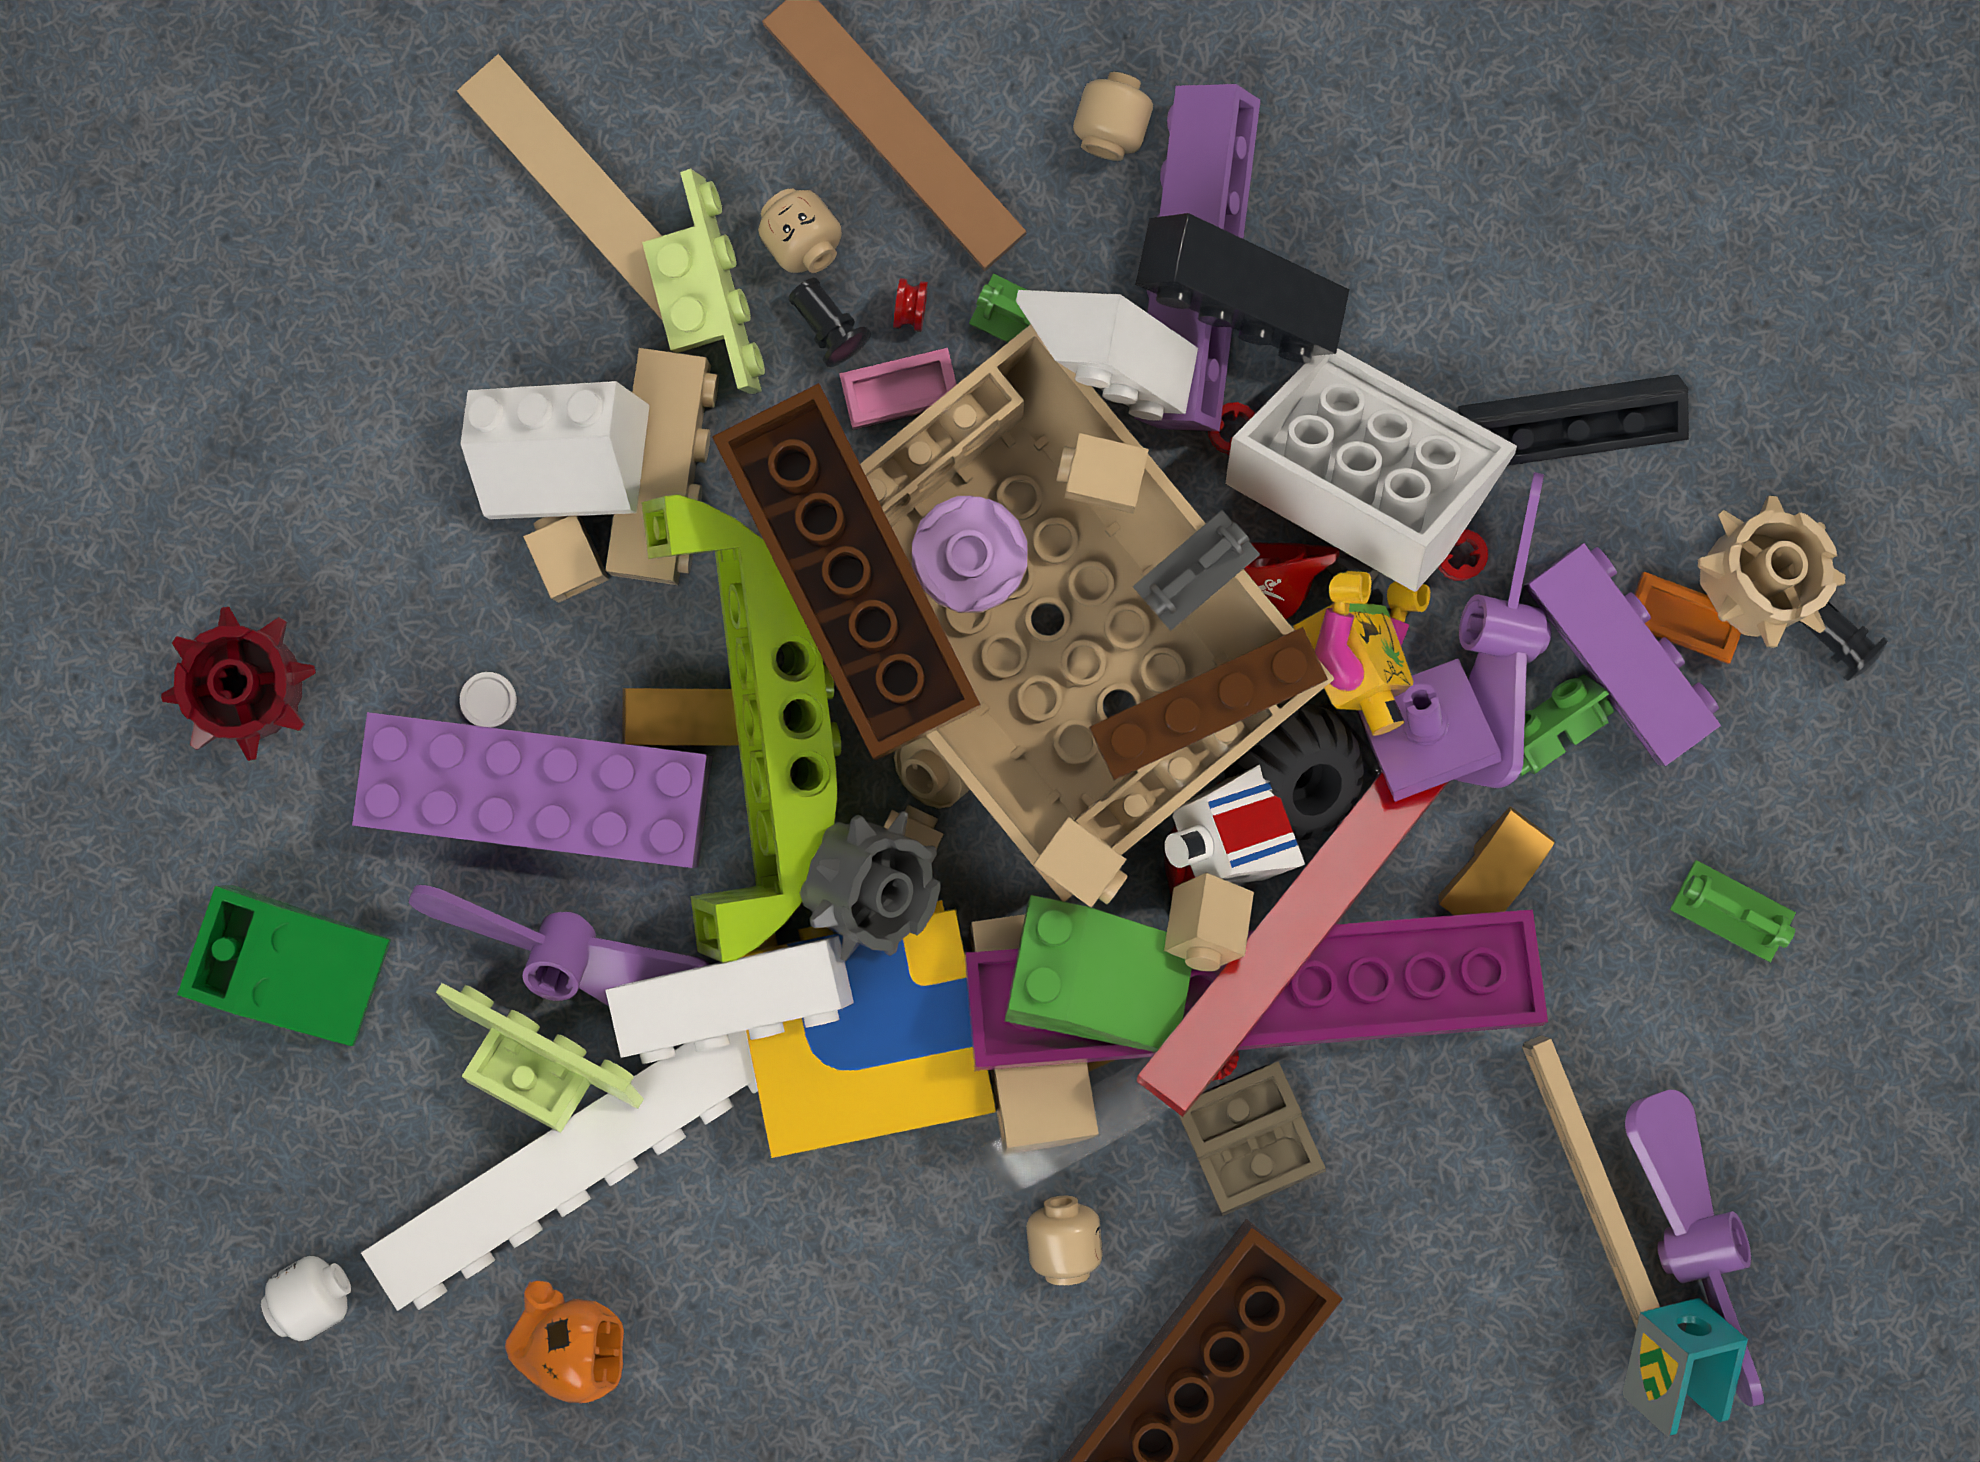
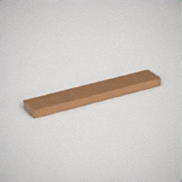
[762,0,1026,271]

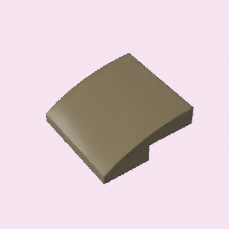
[1179,1061,1326,1216]

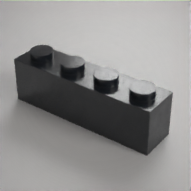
[1135,213,1350,363]

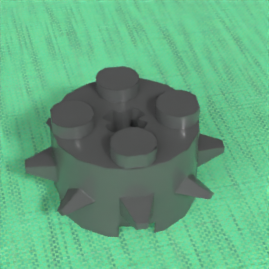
[800,811,940,961]

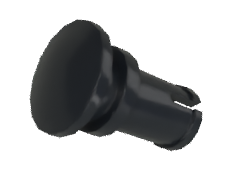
[788,277,871,367]
[1798,601,1888,681]

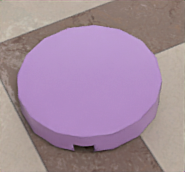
[912,496,1027,613]

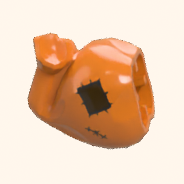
[505,1281,624,1403]

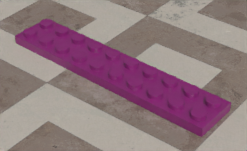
[965,910,1548,1071]

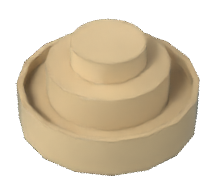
[894,736,970,809]

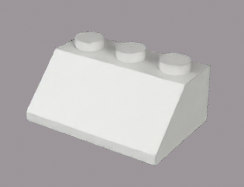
[1016,290,1198,420]
[461,381,649,519]

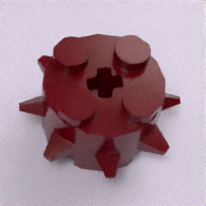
[161,607,316,761]

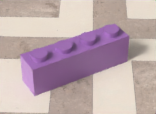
[1524,543,1721,766]

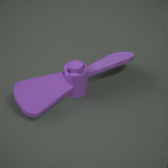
[1455,472,1551,788]
[409,885,710,1006]
[1625,1090,1764,1407]

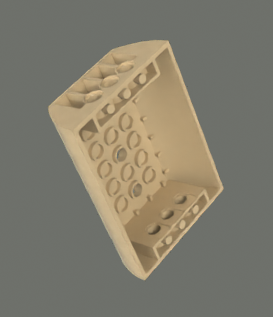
[860,324,1334,902]

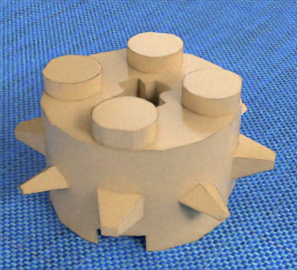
[1698,496,1845,648]

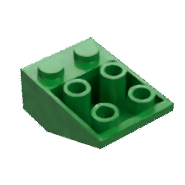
[177,885,391,1046]

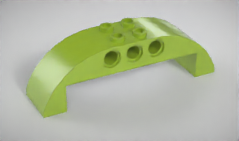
[641,495,841,963]

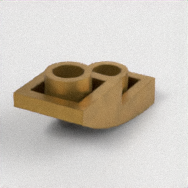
[622,688,739,745]
[1438,806,1555,915]

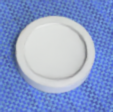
[460,672,517,728]

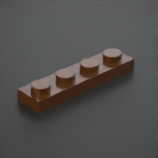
[1089,627,1328,781]

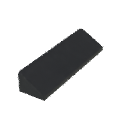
[1458,374,1689,466]

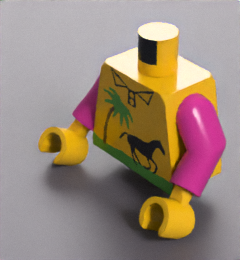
[1293,571,1430,736]

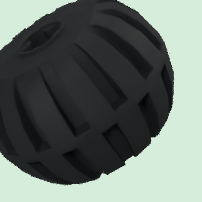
[1225,703,1364,841]

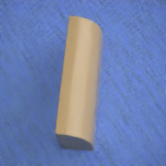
[968,914,1099,1155]

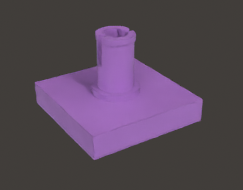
[1356,658,1502,801]

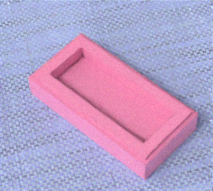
[839,348,957,430]

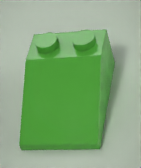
[1004,895,1192,1052]

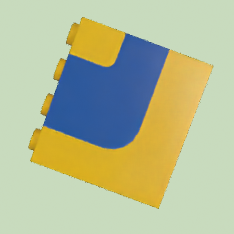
[741,900,996,1158]

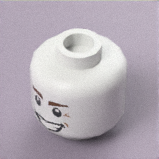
[261,1256,351,1341]

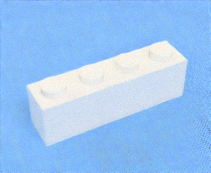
[605,936,854,1064]

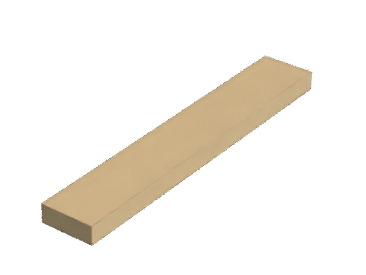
[457,54,663,321]
[1522,1035,1660,1329]

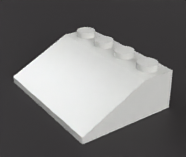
[1225,348,1517,592]

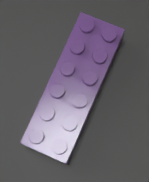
[352,712,713,868]

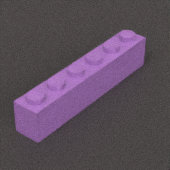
[1134,84,1260,431]

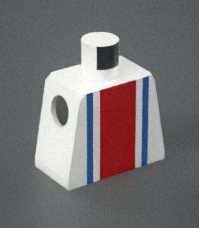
[1165,765,1305,884]

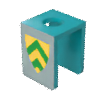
[1623,1298,1748,1436]

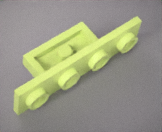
[642,169,765,394]
[436,983,644,1133]

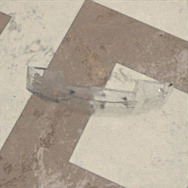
[976,1057,1170,1198]

